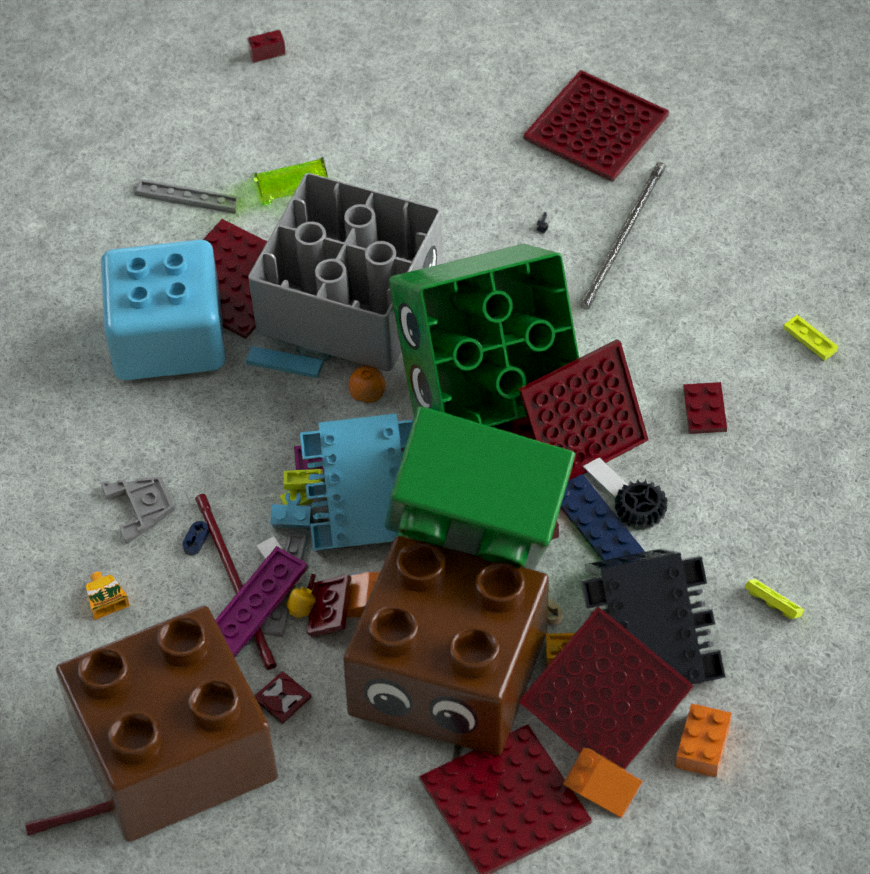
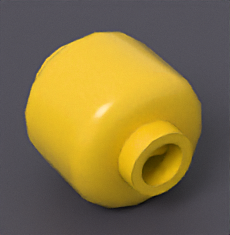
[286,587,315,618]

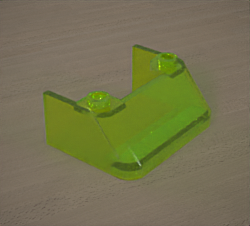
[250,157,328,205]

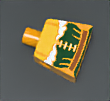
[86,572,130,620]

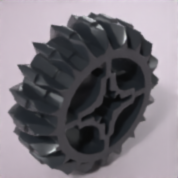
[615,479,668,529]

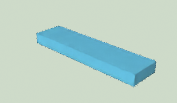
[246,346,323,378]

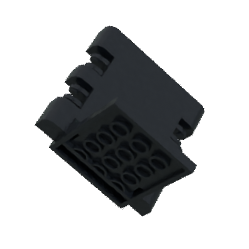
[580,548,726,685]

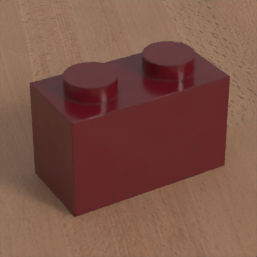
[247,29,286,63]

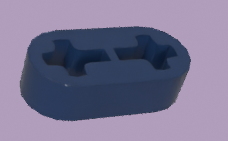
[182,521,209,556]

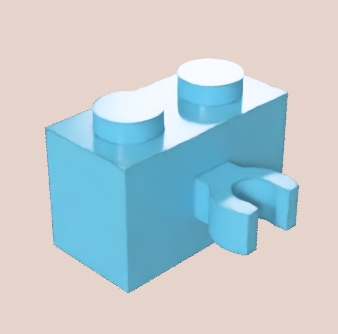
[270,493,313,529]

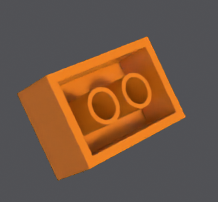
[676,703,732,778]

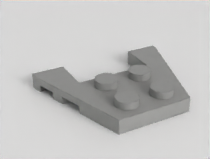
[100,477,175,544]

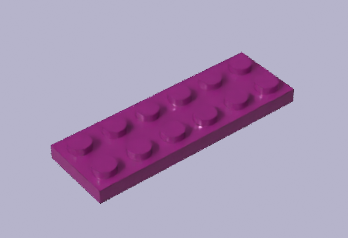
[215,546,309,657]

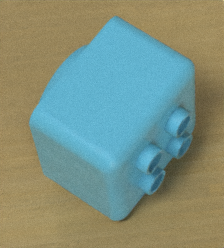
[101,239,226,380]

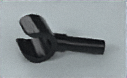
[536,212,548,233]

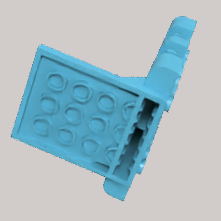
[300,414,414,551]

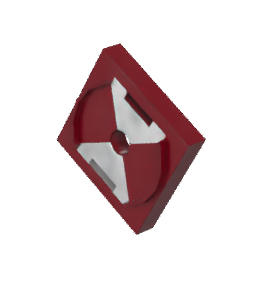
[255,671,312,724]

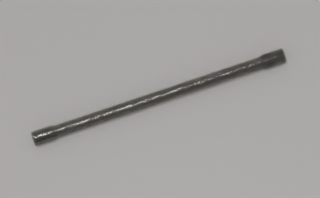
[579,162,666,310]

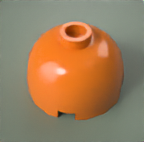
[348,366,386,403]

